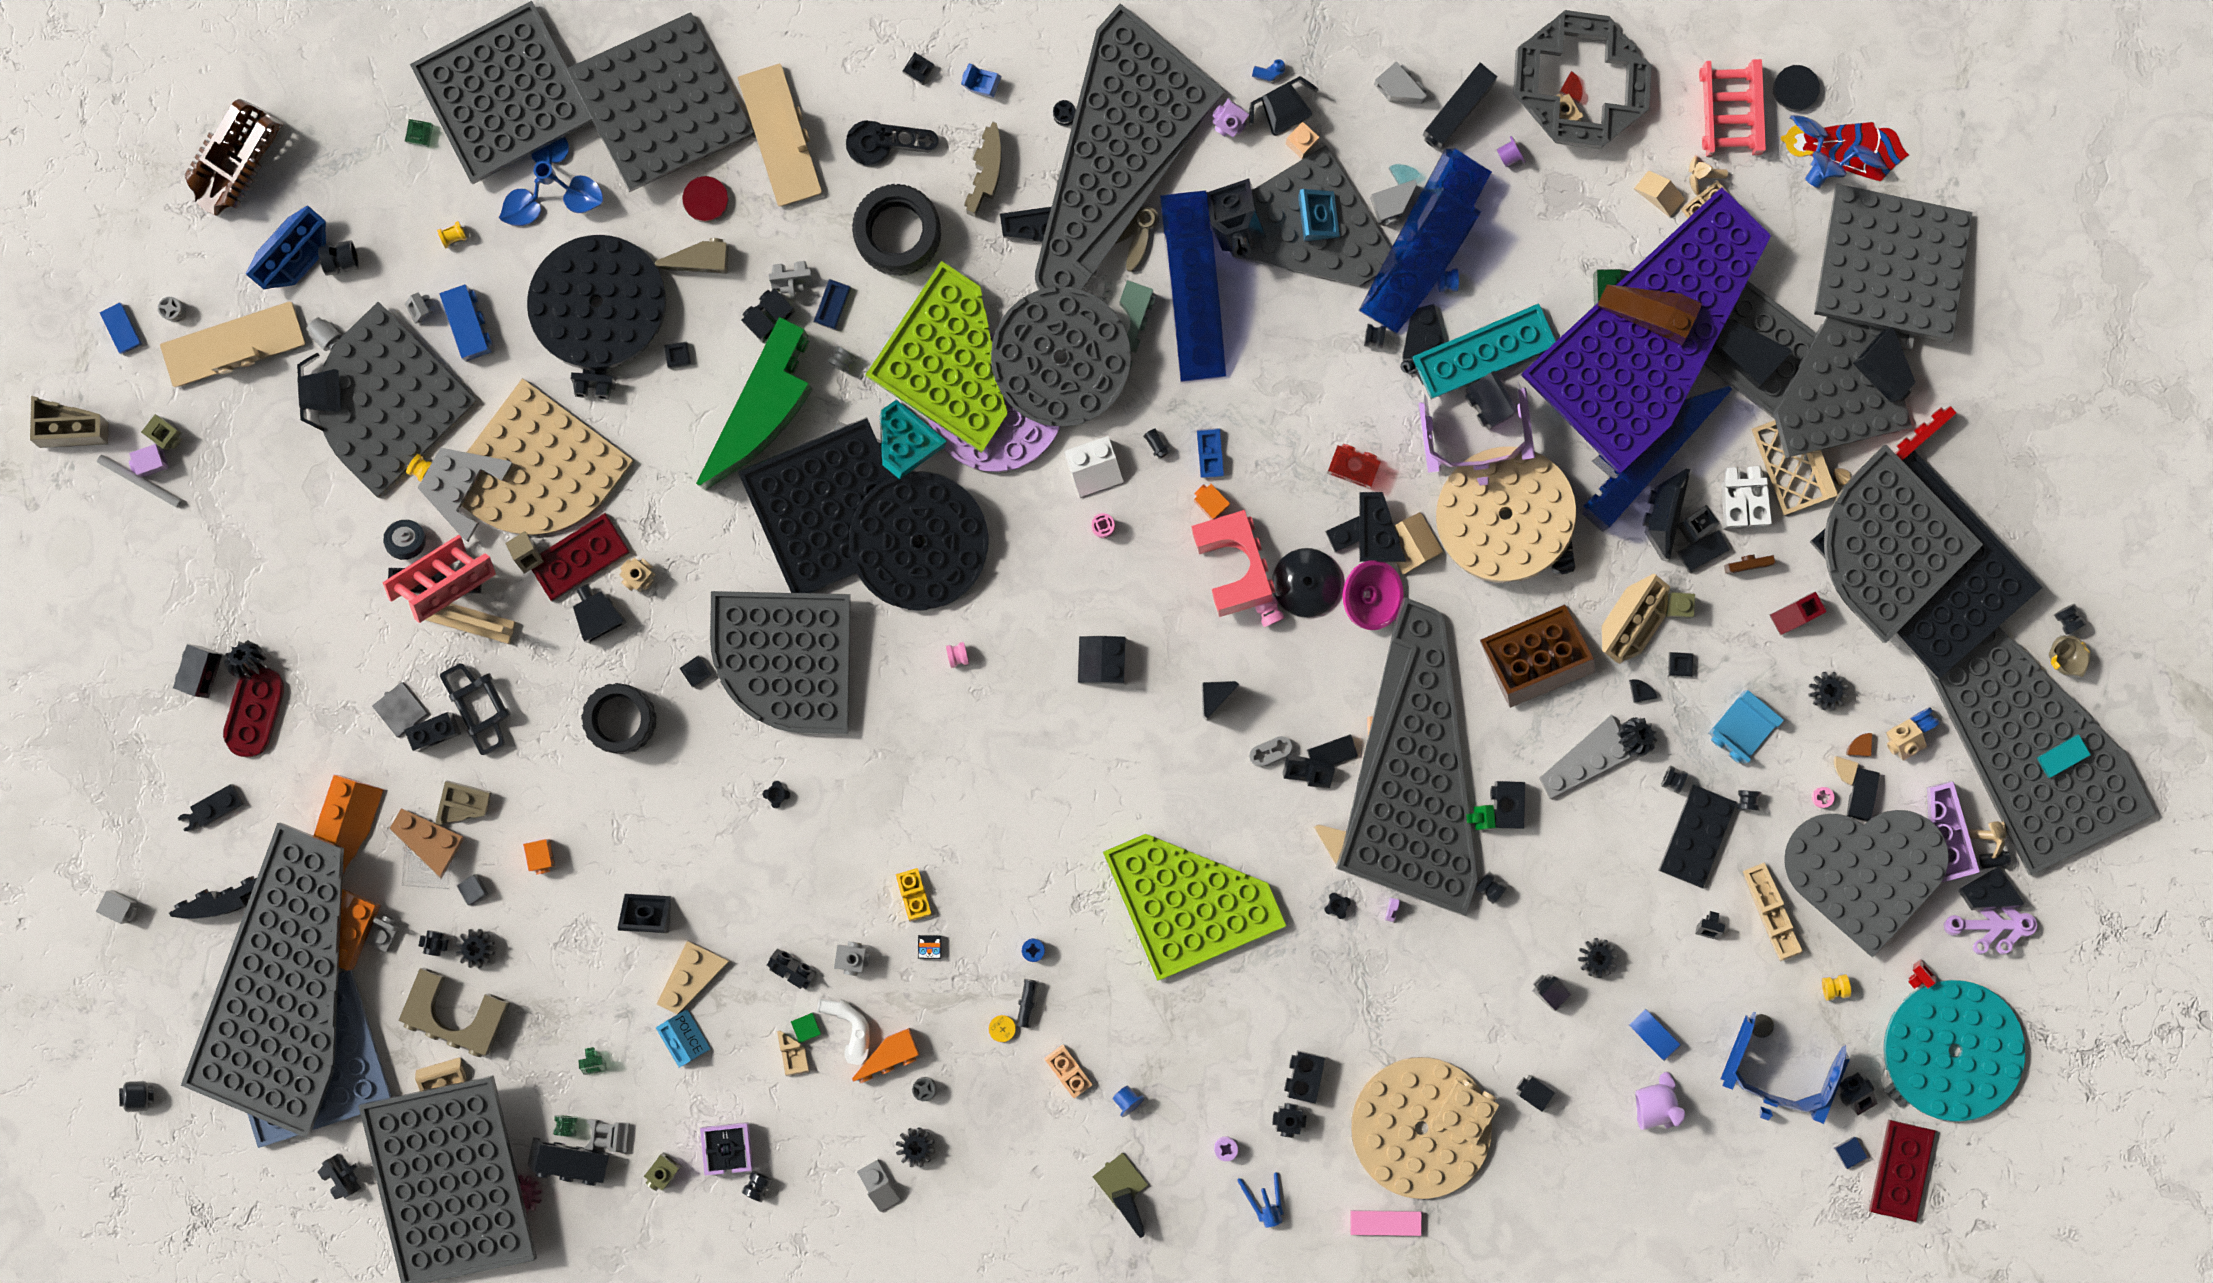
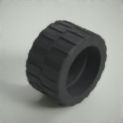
[581,683,657,754]

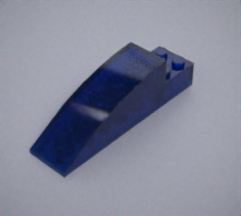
[1358,148,1492,333]
[1160,190,1226,382]
[1582,386,1732,532]

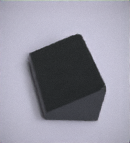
[1306,734,1358,766]

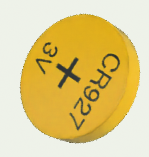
[989,1015,1016,1042]

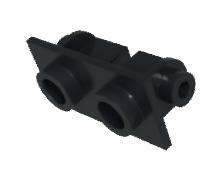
[766,948,817,990]

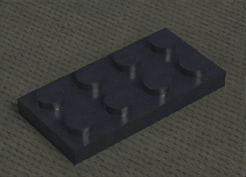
[1658,785,1737,888]

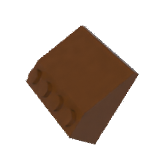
[1480,604,1595,708]

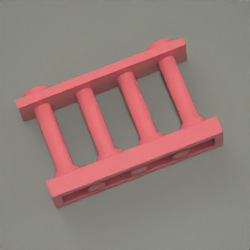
[1699,59,1766,157]
[382,535,496,623]

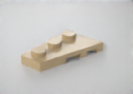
[657,941,729,1014]

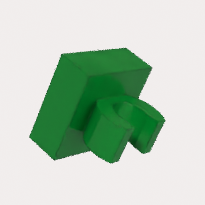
[1466,805,1496,830]

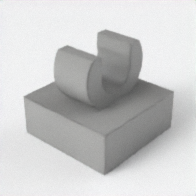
[405,292,436,324]

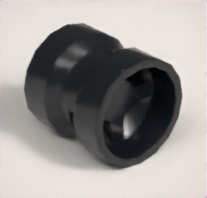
[2054,603,2087,635]
[1475,871,1507,904]
[742,1170,773,1202]

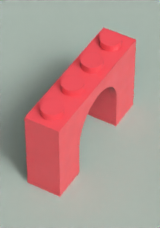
[1191,510,1276,617]

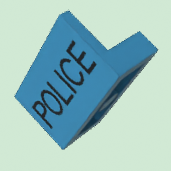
[656,1009,710,1068]

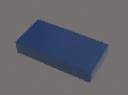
[813,279,851,331]

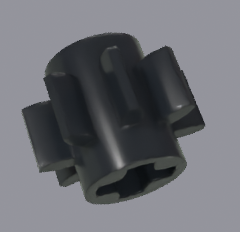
[418,930,449,956]

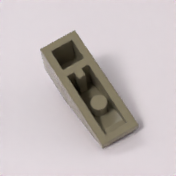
[655,238,729,274]

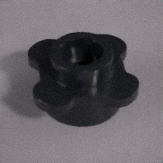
[762,781,790,808]
[1324,892,1351,919]

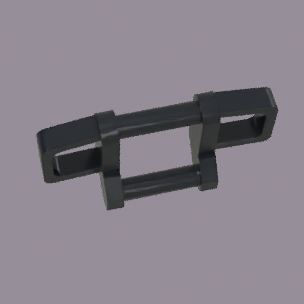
[440,663,511,755]

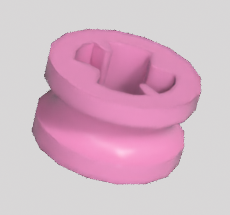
[1812,787,1834,808]

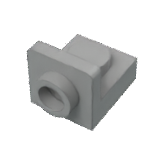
[365,915,400,952]

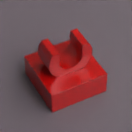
[1908,959,1936,989]

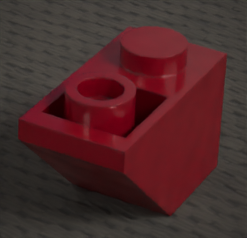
[1769,591,1827,635]

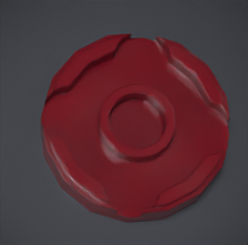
[682,176,729,223]

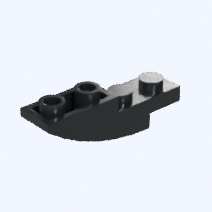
[169,876,257,919]

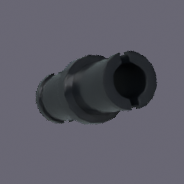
[1016,979,1039,1028]

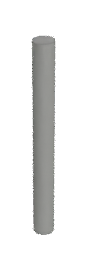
[97,455,182,508]

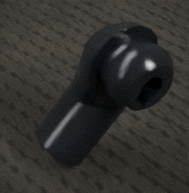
[1400,358,1424,385]

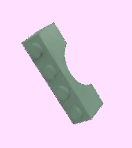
[1119,280,1156,372]

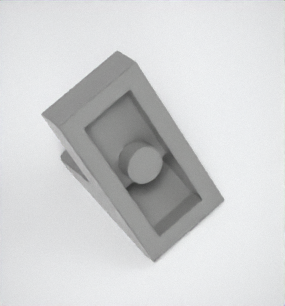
[857,1159,900,1212]

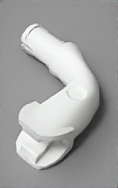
[817,999,870,1065]

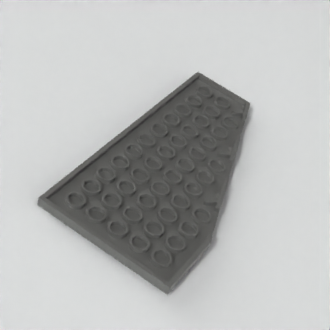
[1925,627,2156,875]
[181,822,344,1138]

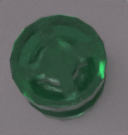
[553,1115,578,1137]

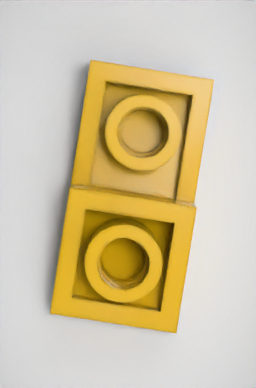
[895,868,932,922]

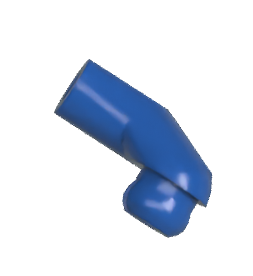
[1252,59,1285,82]

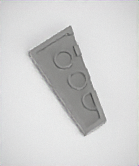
[1539,715,1632,799]

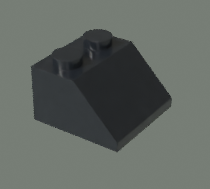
[1465,371,1518,430]
[1078,636,1126,684]

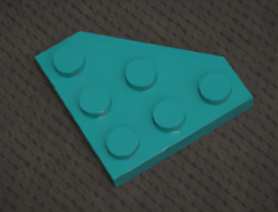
[879,400,947,479]

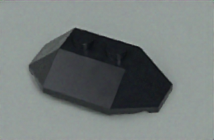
[1642,468,1691,561]

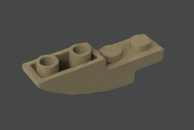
[964,121,1001,217]

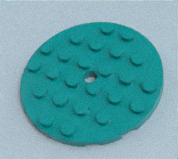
[1883,980,2025,1121]

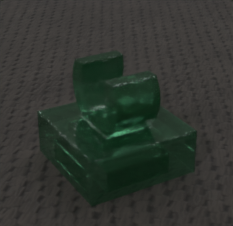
[405,119,433,147]
[578,1047,607,1075]

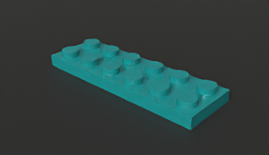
[1412,303,1556,400]

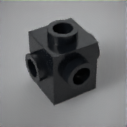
[1839,1072,1878,1116]
[1272,1103,1307,1138]

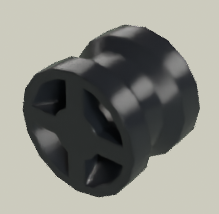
[1053,100,1076,127]
[1364,324,1386,349]
[1661,765,1688,794]
[1737,790,1762,811]

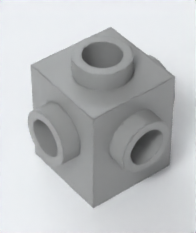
[834,941,870,976]

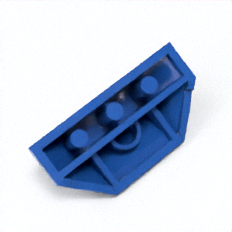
[245,205,326,290]

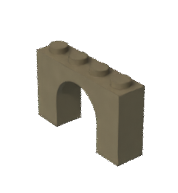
[398,967,510,1058]

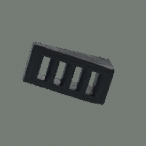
[1112,1187,1145,1238]

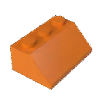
[339,889,381,970]

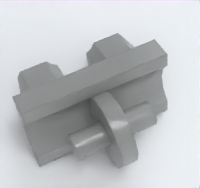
[769,261,813,299]

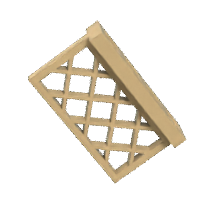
[1751,420,1838,515]
[426,603,516,644]

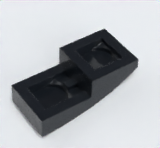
[1282,755,1335,788]
[1847,767,1880,821]

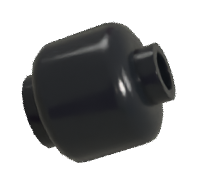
[119,1081,154,1112]

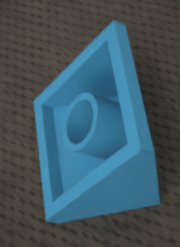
[1298,189,1340,242]

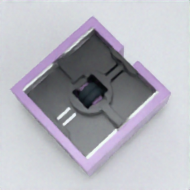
[700,1122,753,1176]

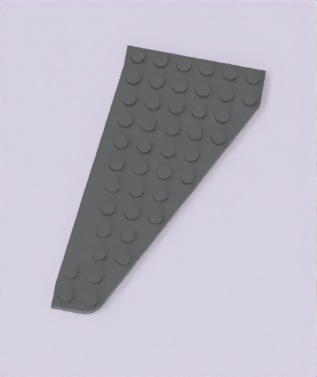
[1035,3,1225,290]
[1335,597,1478,916]

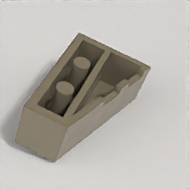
[30,396,109,448]

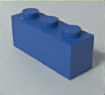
[439,284,493,361]

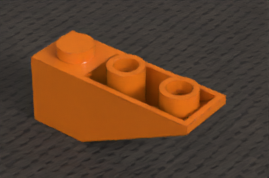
[852,1028,920,1084]

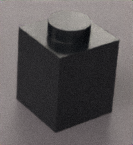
[1516,1075,1555,1112]

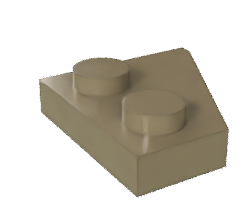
[435,780,492,825]

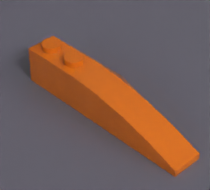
[313,775,384,874]

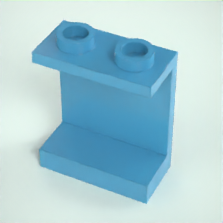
[1708,690,1784,764]

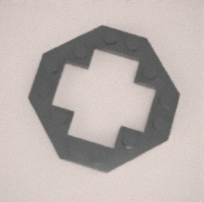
[1513,10,1652,149]

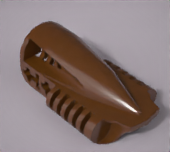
[184,99,284,216]

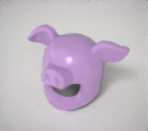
[1635,1072,1685,1130]

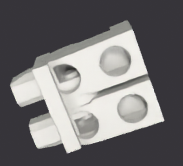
[1721,466,1772,529]

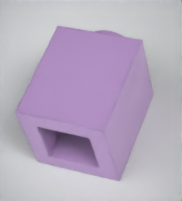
[129,444,169,477]

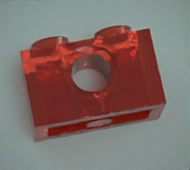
[1326,443,1381,490]

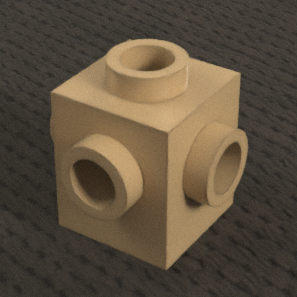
[619,557,655,592]
[1886,719,1927,761]

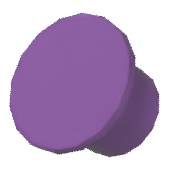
[1497,136,1526,167]

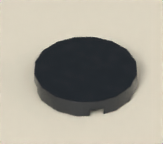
[1773,65,1820,111]
[846,120,891,167]

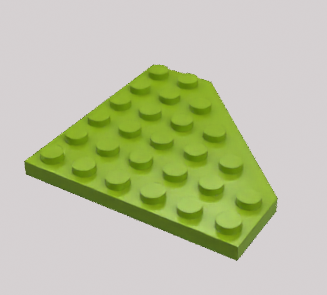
[865,261,1007,453]
[1103,834,1286,981]

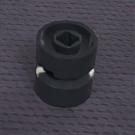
[318,240,359,276]

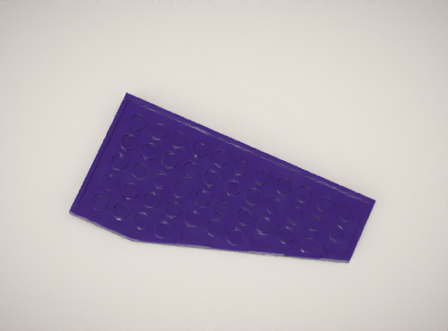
[1521,187,1771,474]

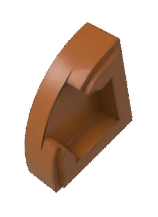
[1846,733,1872,756]

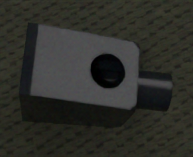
[573,584,627,643]

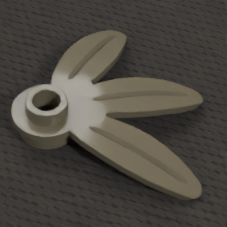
[1115,207,1159,272]

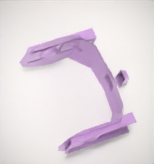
[1419,380,1535,486]

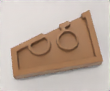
[390,808,464,879]

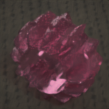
[518,1174,543,1214]

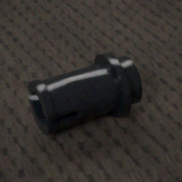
[1143,428,1170,459]
[1979,850,2011,869]

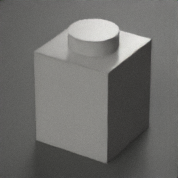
[96,890,138,924]

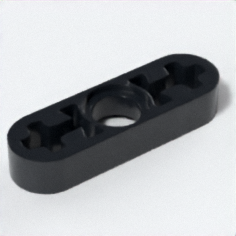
[871,124,939,153]

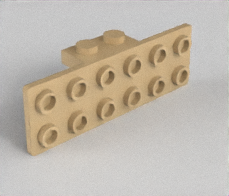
[738,63,822,207]
[160,301,305,387]

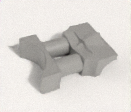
[584,1119,629,1153]

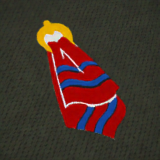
[1780,122,1909,181]

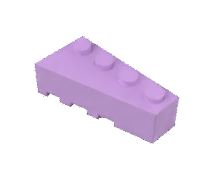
[1927,781,1979,883]

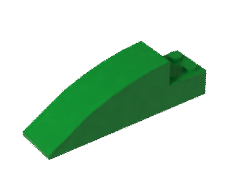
[696,317,813,490]

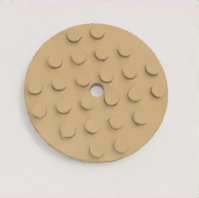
[1436,446,1577,583]
[1351,1057,1492,1199]

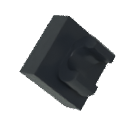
[902,52,934,85]
[1695,911,1725,940]

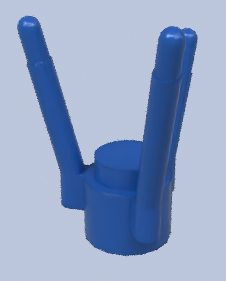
[1237,1172,1284,1228]

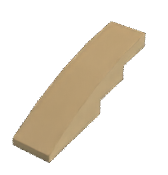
[1743,862,1802,962]

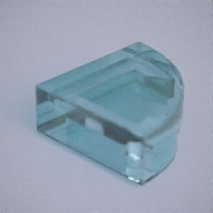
[1388,164,1420,185]

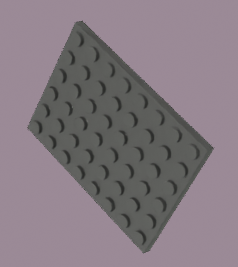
[358,1075,537,1283]

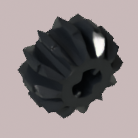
[1552,539,1576,575]
[224,640,267,681]
[1808,671,1849,711]
[1617,717,1658,757]
[455,929,495,968]
[1577,938,1618,978]
[896,1127,935,1167]

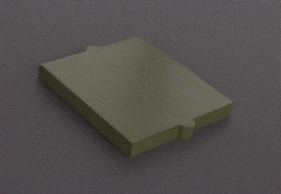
[1092,1152,1148,1209]

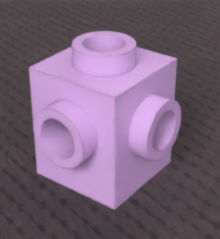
[1212,98,1249,137]

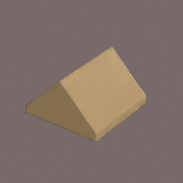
[1394,512,1443,575]

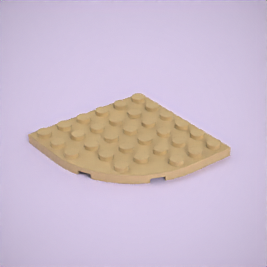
[462,378,634,535]

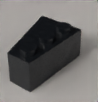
[527,1137,609,1186]

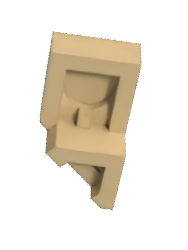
[777,1031,809,1076]

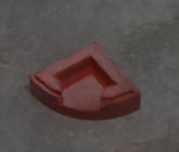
[1559,71,1583,103]

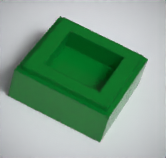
[790,1012,821,1043]

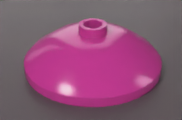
[1343,560,1404,630]

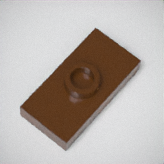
[1724,554,1775,574]

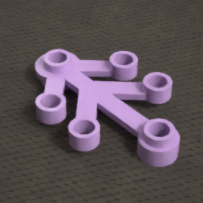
[1944,907,2037,955]

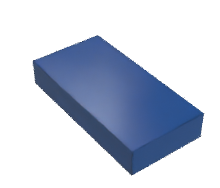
[99,302,142,355]

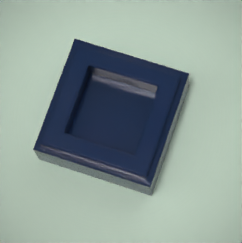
[1834,1136,1868,1169]

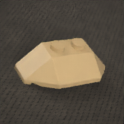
[1601,574,1670,664]

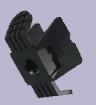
[1249,76,1318,136]
[297,353,341,431]

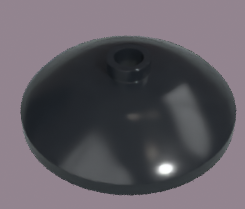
[1272,548,1341,617]

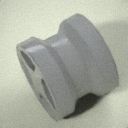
[158,297,186,322]

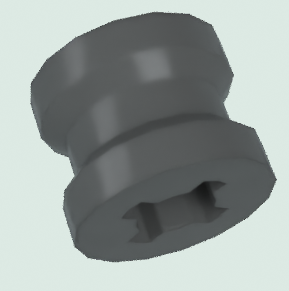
[828,346,856,374]
[912,1077,936,1102]

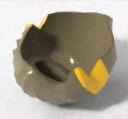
[2049,635,2090,677]

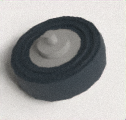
[383,519,426,560]

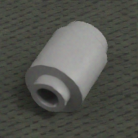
[306,317,341,351]

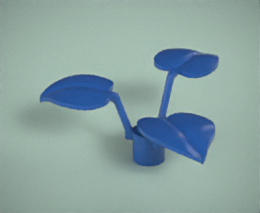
[1789,115,1887,188]
[499,137,603,226]

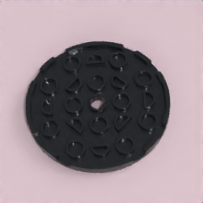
[527,235,666,370]
[849,471,989,611]

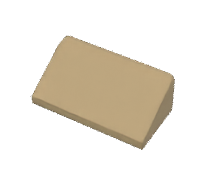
[415,1058,467,1091]

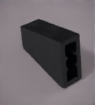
[1853,327,1916,402]

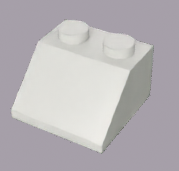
[1064,436,1123,497]

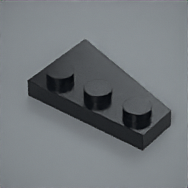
[1359,492,1406,562]

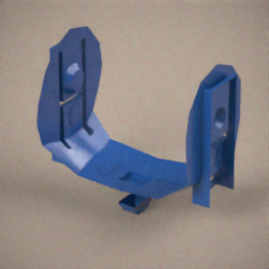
[1721,1012,1850,1124]

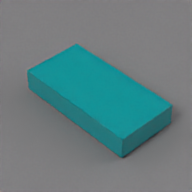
[2036,734,2091,778]

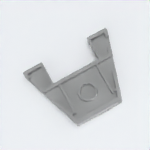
[418,448,514,542]

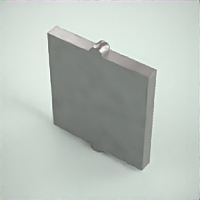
[372,682,428,737]

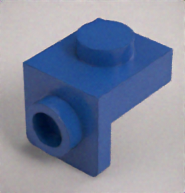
[961,63,1002,98]

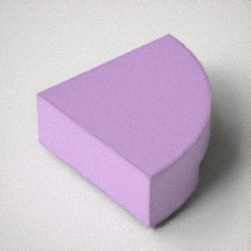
[1385,898,1400,922]

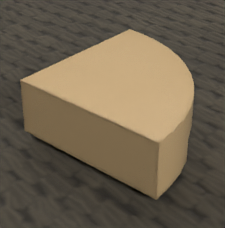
[1834,756,1859,785]

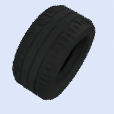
[852,184,941,276]

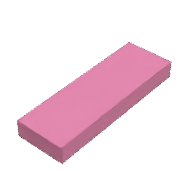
[1350,1210,1421,1236]

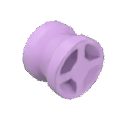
[1214,1137,1238,1161]

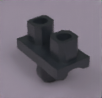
[570,369,616,400]
[318,1153,361,1199]

